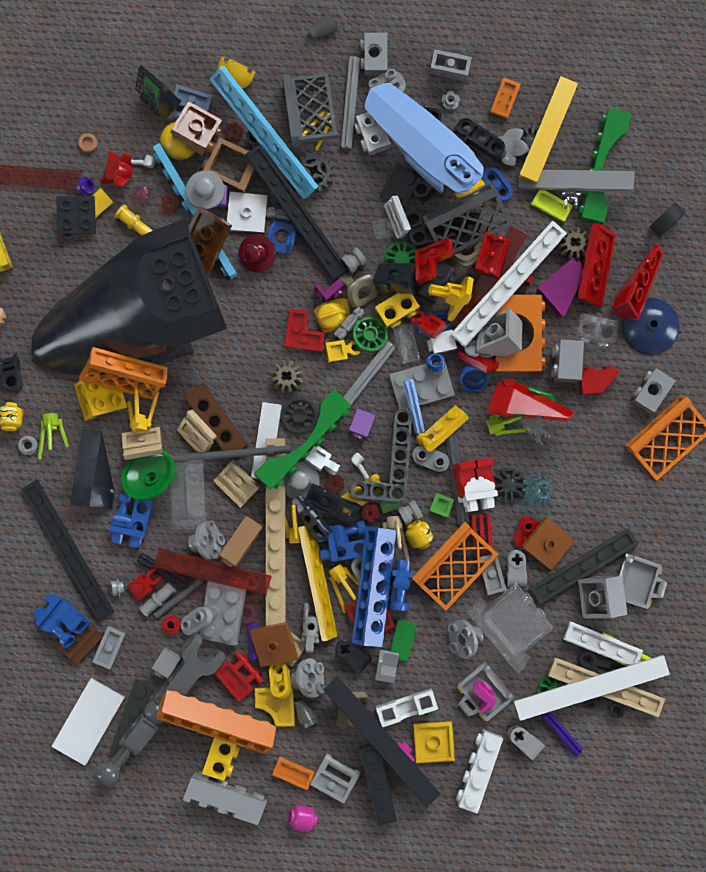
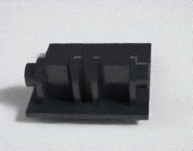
[56,196,96,236]

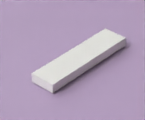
[251,402,282,479]
[563,621,643,666]

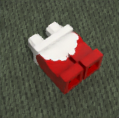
[451,458,498,512]

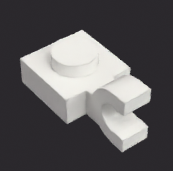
[304,446,340,477]

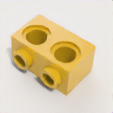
[375,293,420,329]
[202,738,240,781]

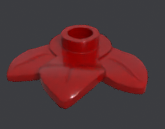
[513,516,540,548]

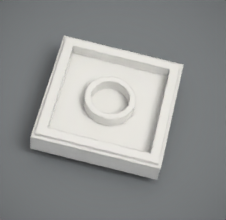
[227,192,268,234]

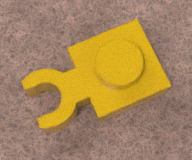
[324,340,360,363]

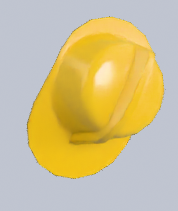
[314,298,350,333]

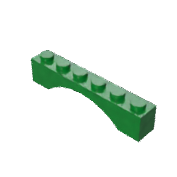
[578,108,632,225]
[253,389,351,490]

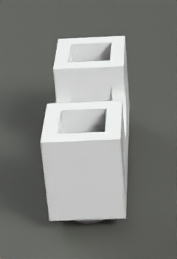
[376,688,438,727]

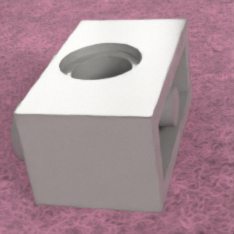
[361,33,387,75]
[430,49,472,82]
[632,368,675,414]

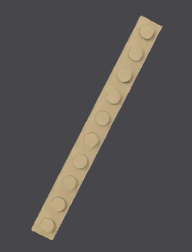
[266,438,286,626]

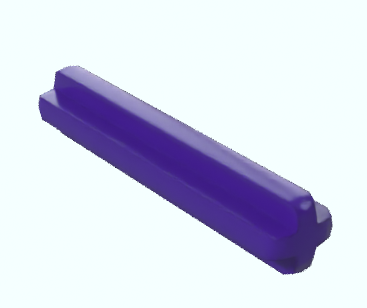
[540,712,583,756]

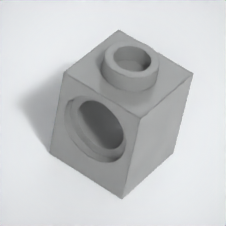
[152,647,182,679]

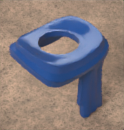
[267,219,297,254]

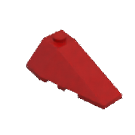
[612,244,663,321]
[488,379,575,422]

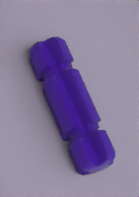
[248,623,259,661]

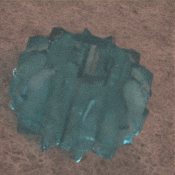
[523,474,556,507]

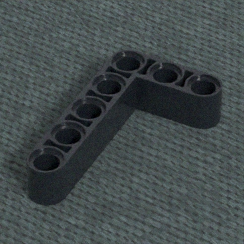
[413,118,507,202]

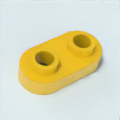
[269,662,291,699]

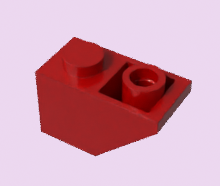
[579,366,620,396]

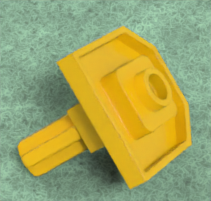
[428,276,474,322]

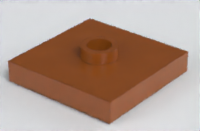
[522,516,575,571]
[250,622,298,667]

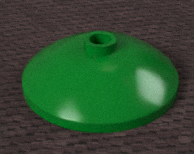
[121,450,175,501]

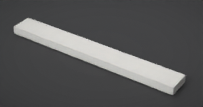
[450,221,567,348]
[514,655,670,721]

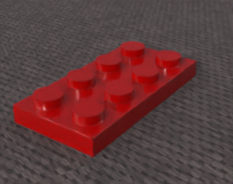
[578,223,616,308]

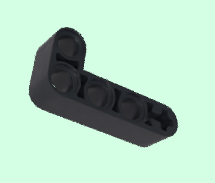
[406,210,482,248]

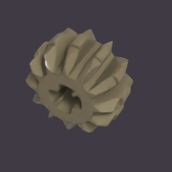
[558,227,589,260]
[271,361,303,393]

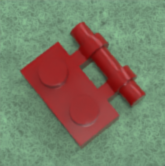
[214,651,264,702]

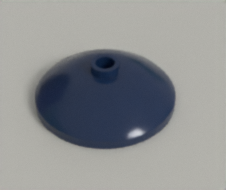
[622,298,680,355]

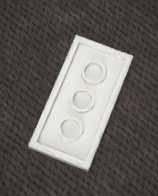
[52,678,125,766]

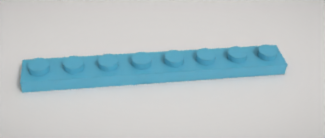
[209,66,319,200]
[153,143,238,279]

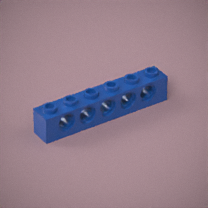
[352,527,396,647]

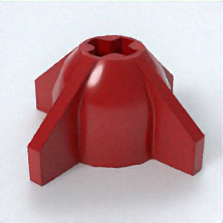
[100,151,133,188]

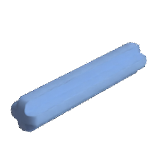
[403,379,425,434]

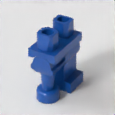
[109,493,155,548]
[318,520,366,562]
[390,560,413,611]
[33,593,91,648]

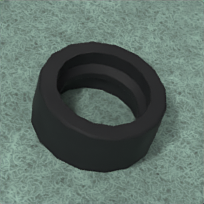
[649,202,686,238]

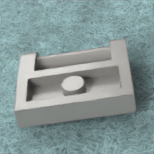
[310,753,361,803]

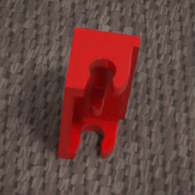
[475,232,510,278]

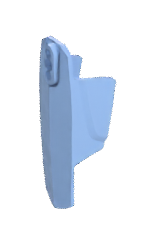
[365,83,484,194]

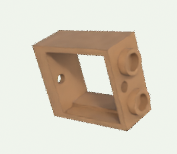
[202,137,256,193]
[219,516,264,567]

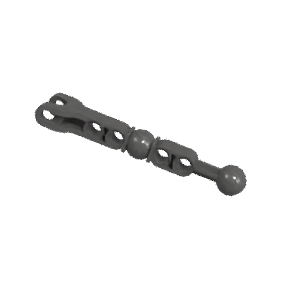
[95,633,225,787]

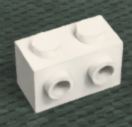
[354,112,391,156]

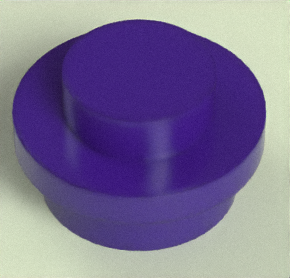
[77,177,94,196]

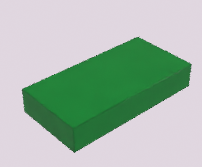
[390,619,417,662]

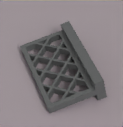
[282,73,338,148]
[423,182,512,254]

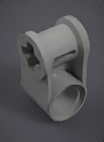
[506,550,527,587]
[508,725,545,760]

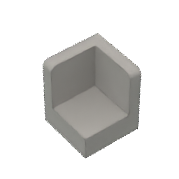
[375,650,399,683]

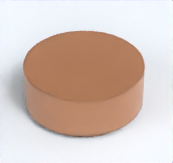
[78,133,98,153]

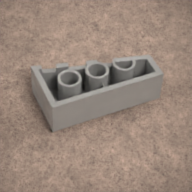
[183,771,267,825]

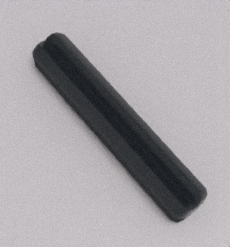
[137,553,190,588]

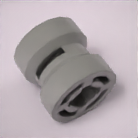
[341,247,367,273]
[397,500,423,526]

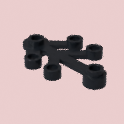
[577,650,626,718]

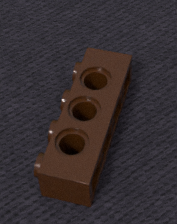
[184,383,249,459]

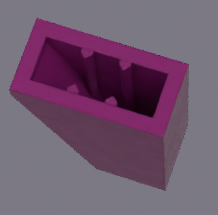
[536,258,584,319]

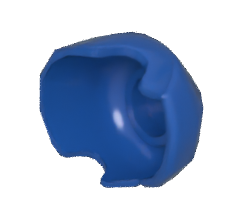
[460,365,489,392]

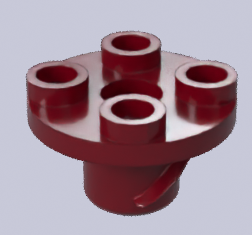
[239,234,277,272]

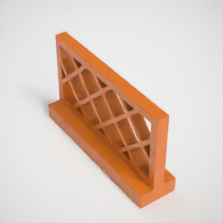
[79,347,168,400]
[625,395,706,481]
[412,522,499,611]

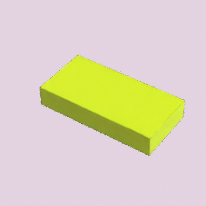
[531,190,573,223]

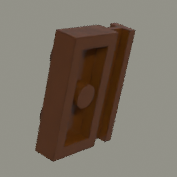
[56,621,103,665]

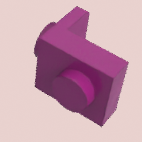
[314,279,344,302]

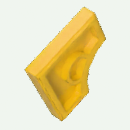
[254,687,295,727]

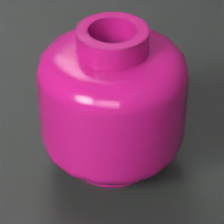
[288,805,318,832]

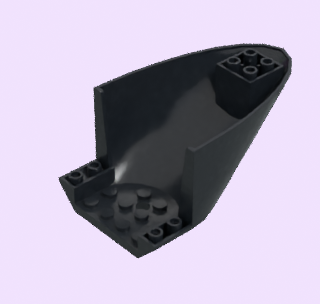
[31,219,227,375]

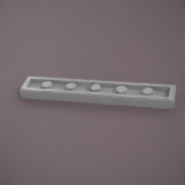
[518,169,635,192]

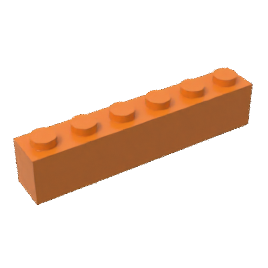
[156,690,277,754]

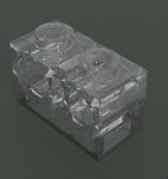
[575,313,619,348]

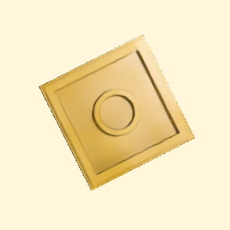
[413,721,455,763]

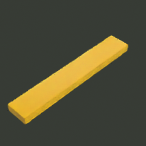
[518,76,578,184]
[298,525,338,641]

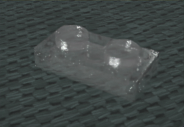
[393,324,420,364]

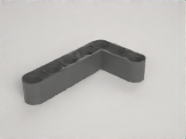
[349,409,412,504]

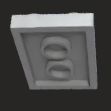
[389,362,455,409]
[199,580,247,646]

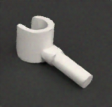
[131,155,156,168]
[351,453,369,480]

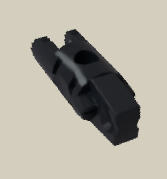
[292,495,332,542]

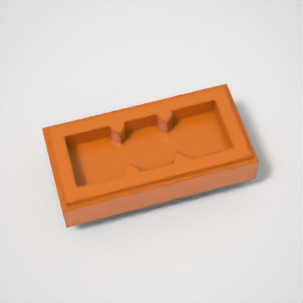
[489,77,521,120]
[272,756,315,790]

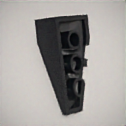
[71,429,115,509]

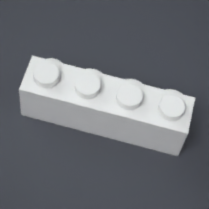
[456,730,503,814]

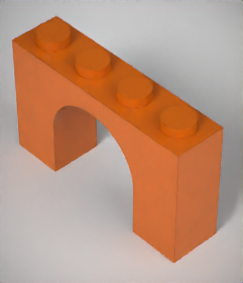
[494,295,545,373]

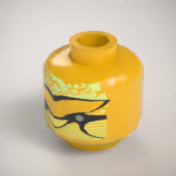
[0,402,23,431]
[405,520,433,550]

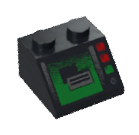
[135,65,182,118]

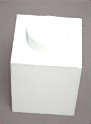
[427,330,457,354]

